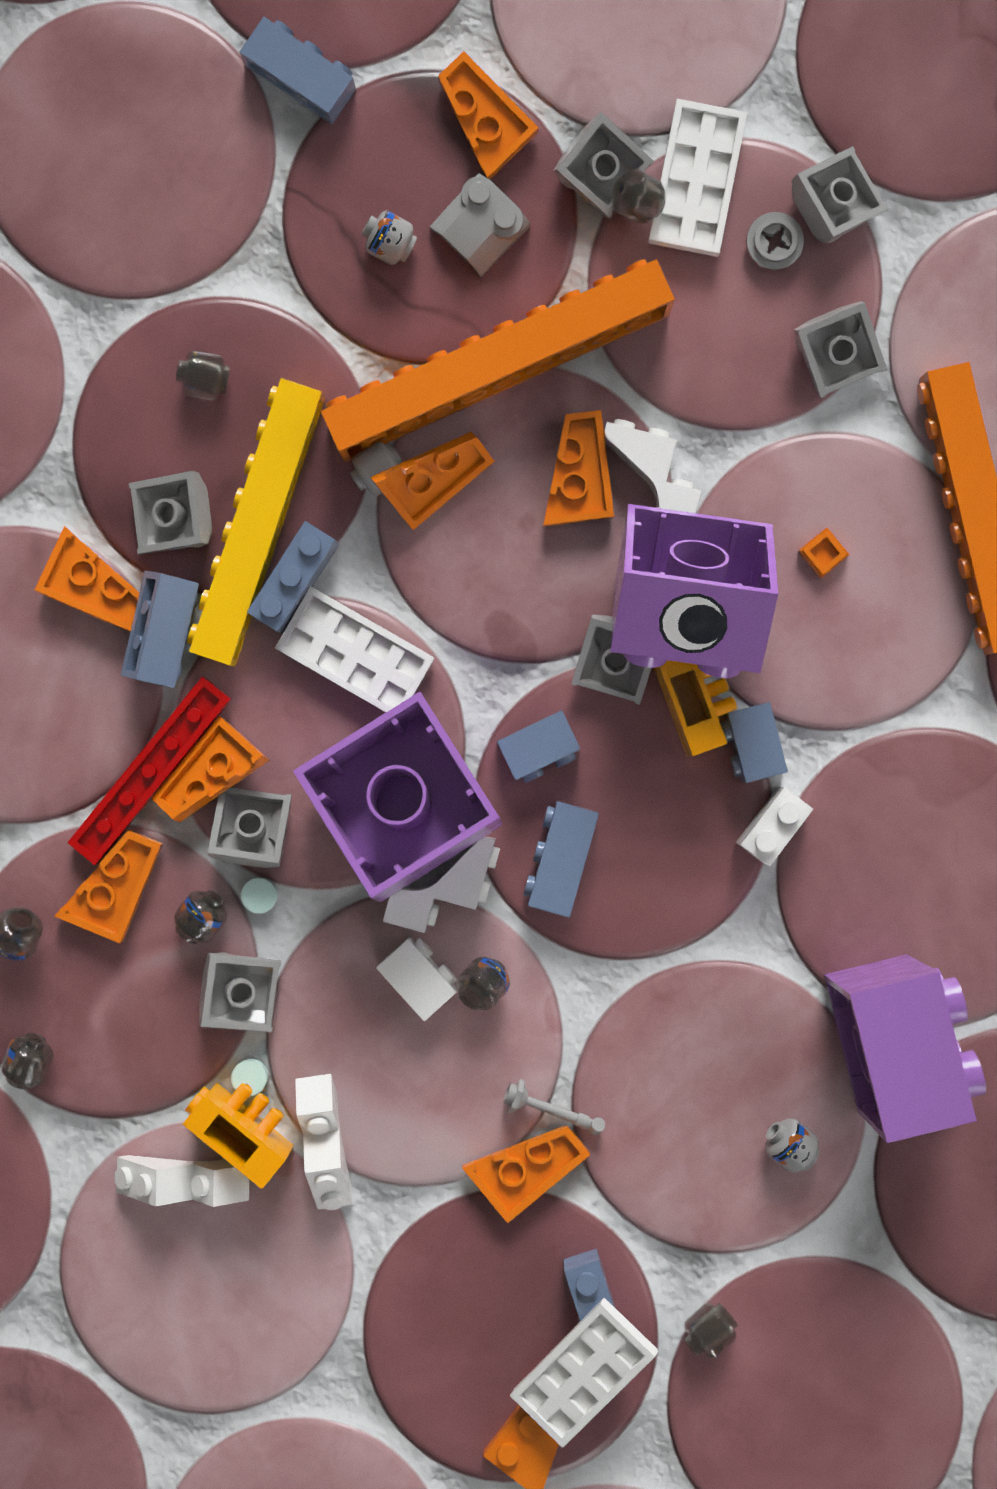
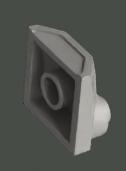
[553,112,654,219]
[791,146,889,243]
[430,174,530,277]
[794,301,887,398]
[128,471,212,555]
[571,614,651,705]
[207,787,292,868]
[199,952,281,1032]

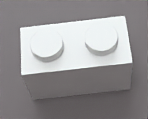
[736,786,813,867]
[376,936,457,1021]

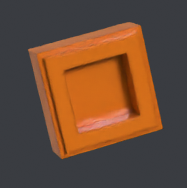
[798,527,850,578]

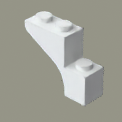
[604,419,701,513]
[383,836,500,933]
[295,1074,353,1210]
[114,1155,249,1207]

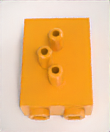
[654,660,737,756]
[182,1083,294,1189]

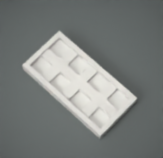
[648,99,747,257]
[275,586,435,712]
[510,1298,658,1448]

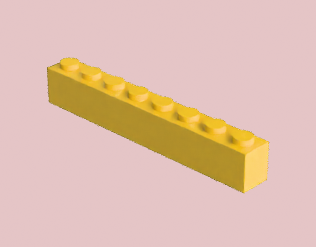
[187,378,326,667]

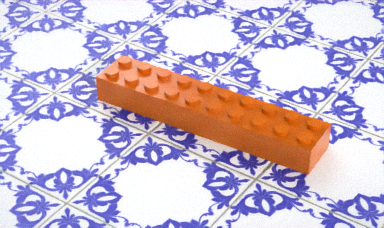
[321,259,675,462]

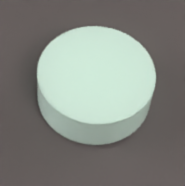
[241,877,278,913]
[231,1058,268,1096]

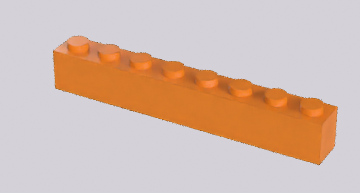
[917,361,997,655]

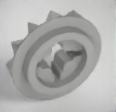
[746,212,804,271]

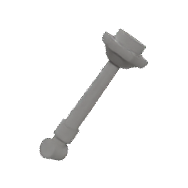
[503,1079,605,1135]

